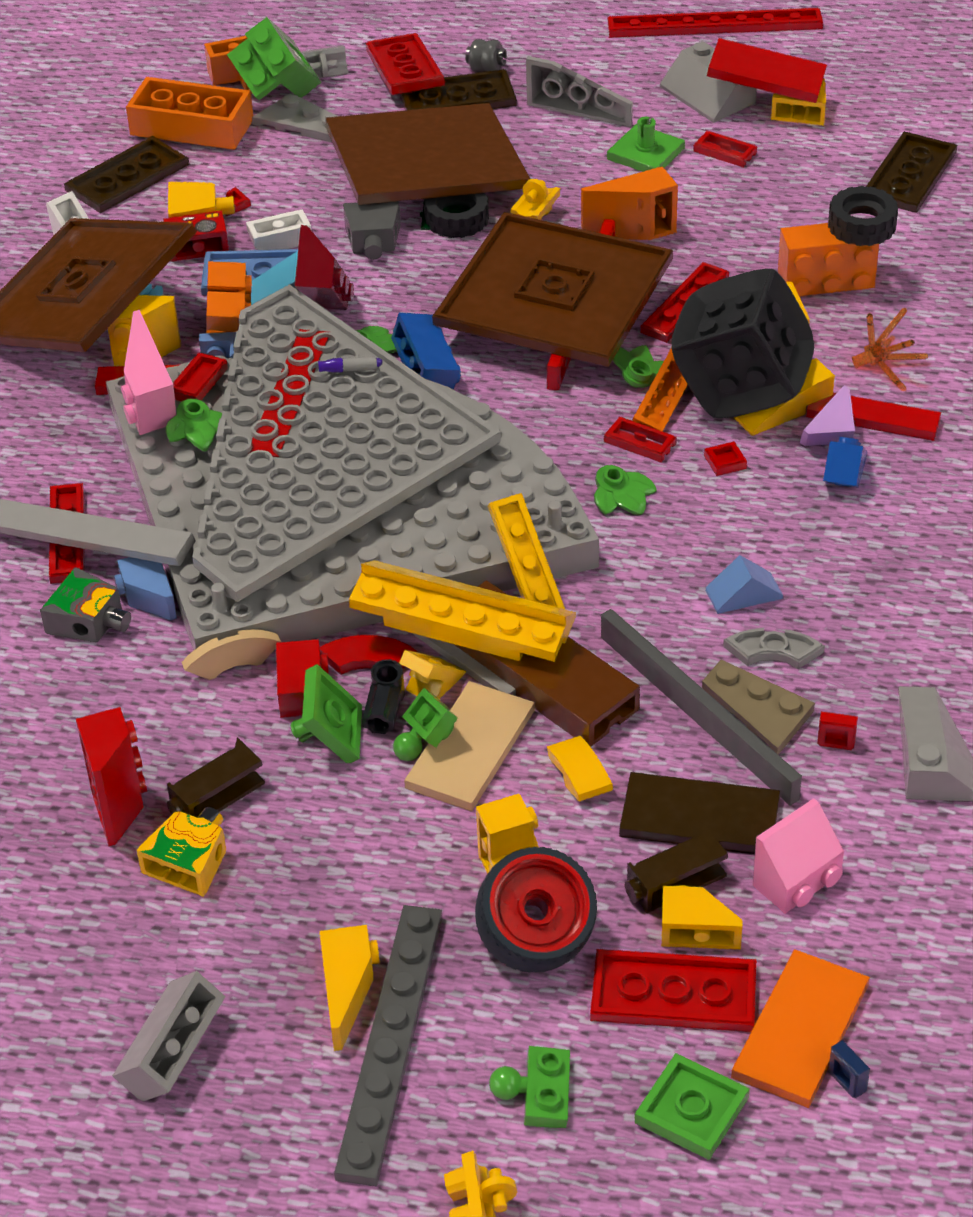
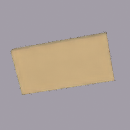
[404,681,535,811]

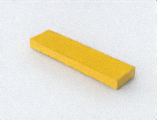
[487,493,565,609]

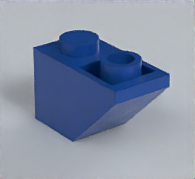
[823,437,868,488]

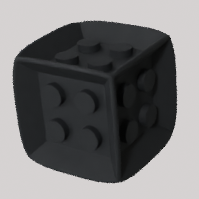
[671,269,814,419]

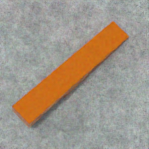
[632,347,688,432]

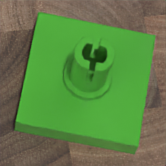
[607,117,685,172]
[291,664,362,763]

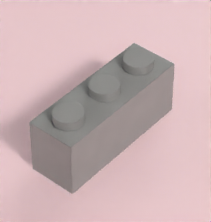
[112,971,226,1101]

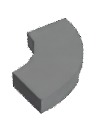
[723,628,825,669]

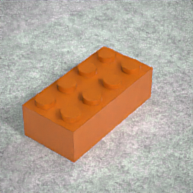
[126,77,253,150]

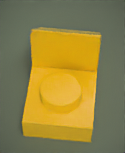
[399,650,466,699]

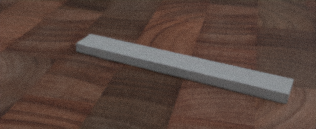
[0,499,196,566]

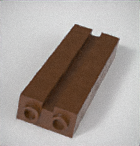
[454,580,640,747]

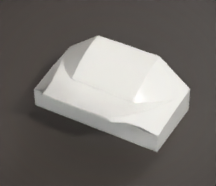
[246,209,311,250]

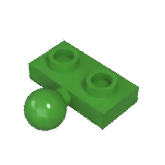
[393,688,458,761]
[489,1046,570,1128]

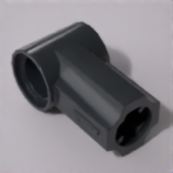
[362,659,405,734]

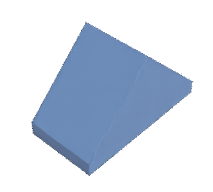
[705,555,783,614]

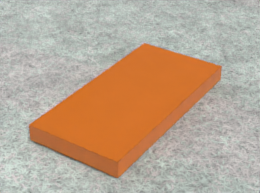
[731,949,870,1108]

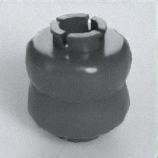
[465,39,507,73]

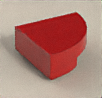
[225,187,251,217]

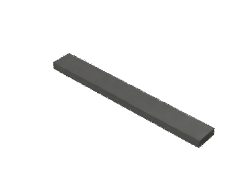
[601,609,802,806]

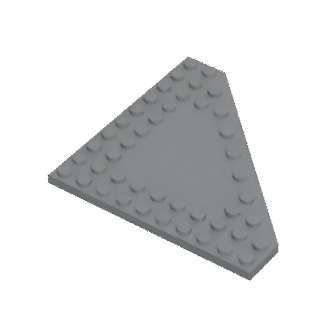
[193,284,501,602]

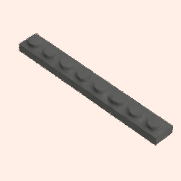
[334,905,442,1187]

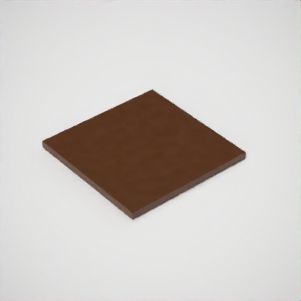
[325,103,531,205]
[432,212,673,367]
[0,218,197,353]

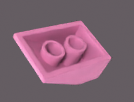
[121,310,176,435]

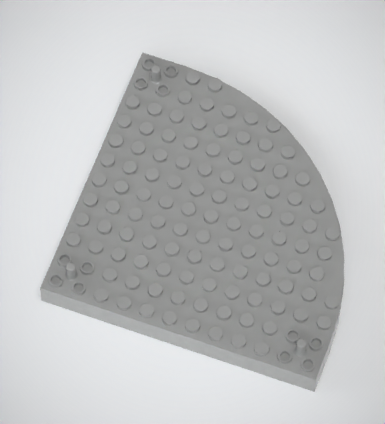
[106,355,599,651]

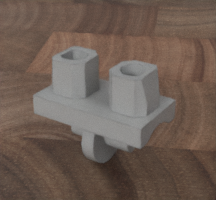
[301,45,348,78]

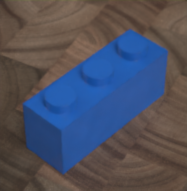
[391,312,461,390]

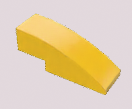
[734,358,835,436]

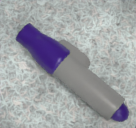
[318,356,383,373]

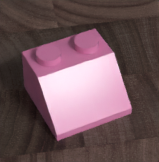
[753,798,844,914]

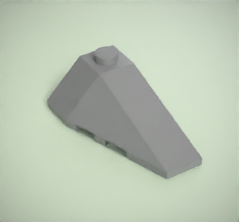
[526,56,633,127]
[898,686,973,801]

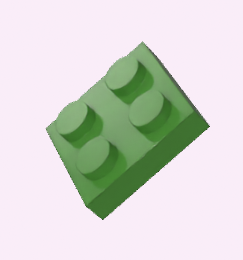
[634,1053,750,1160]

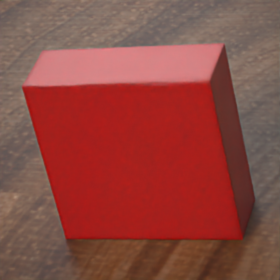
[704,441,747,476]
[817,711,858,750]

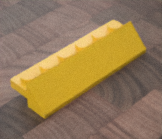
[349,560,576,662]

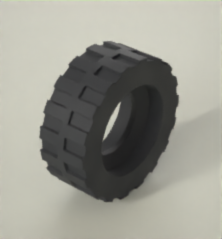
[828,186,898,246]
[424,193,489,238]

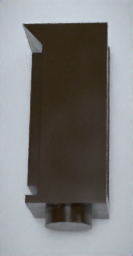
[167,737,265,818]
[624,824,728,913]

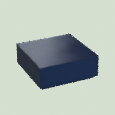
[828,1040,870,1098]

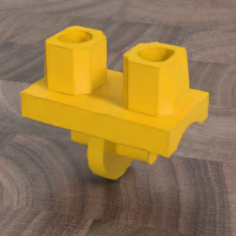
[511,179,560,220]
[444,1151,517,1217]

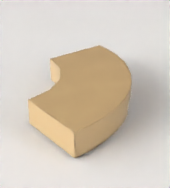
[181,629,281,680]

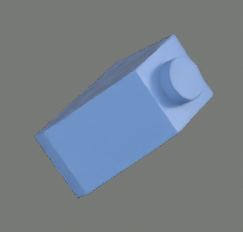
[114,557,177,620]

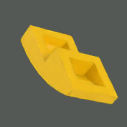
[547,735,613,802]

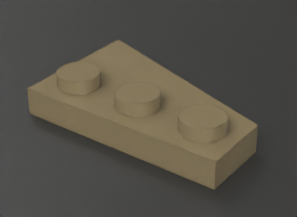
[702,660,815,755]

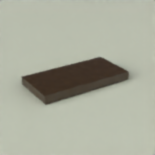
[400,69,517,110]
[866,131,958,213]
[64,136,189,213]
[619,772,780,854]

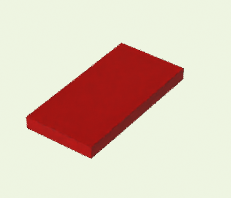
[365,33,445,95]
[707,38,827,103]
[590,949,757,1032]

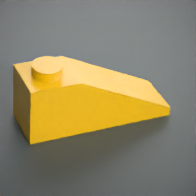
[319,925,380,1051]

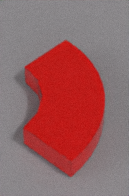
[320,635,418,675]

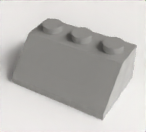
[660,41,757,123]

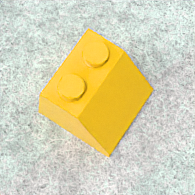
[108,295,181,366]

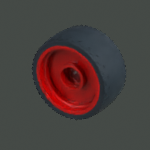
[475,847,597,973]

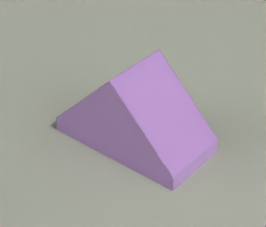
[800,385,855,446]

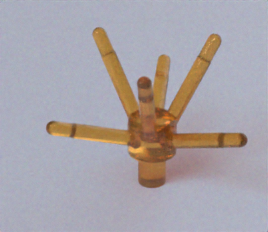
[852,308,928,391]

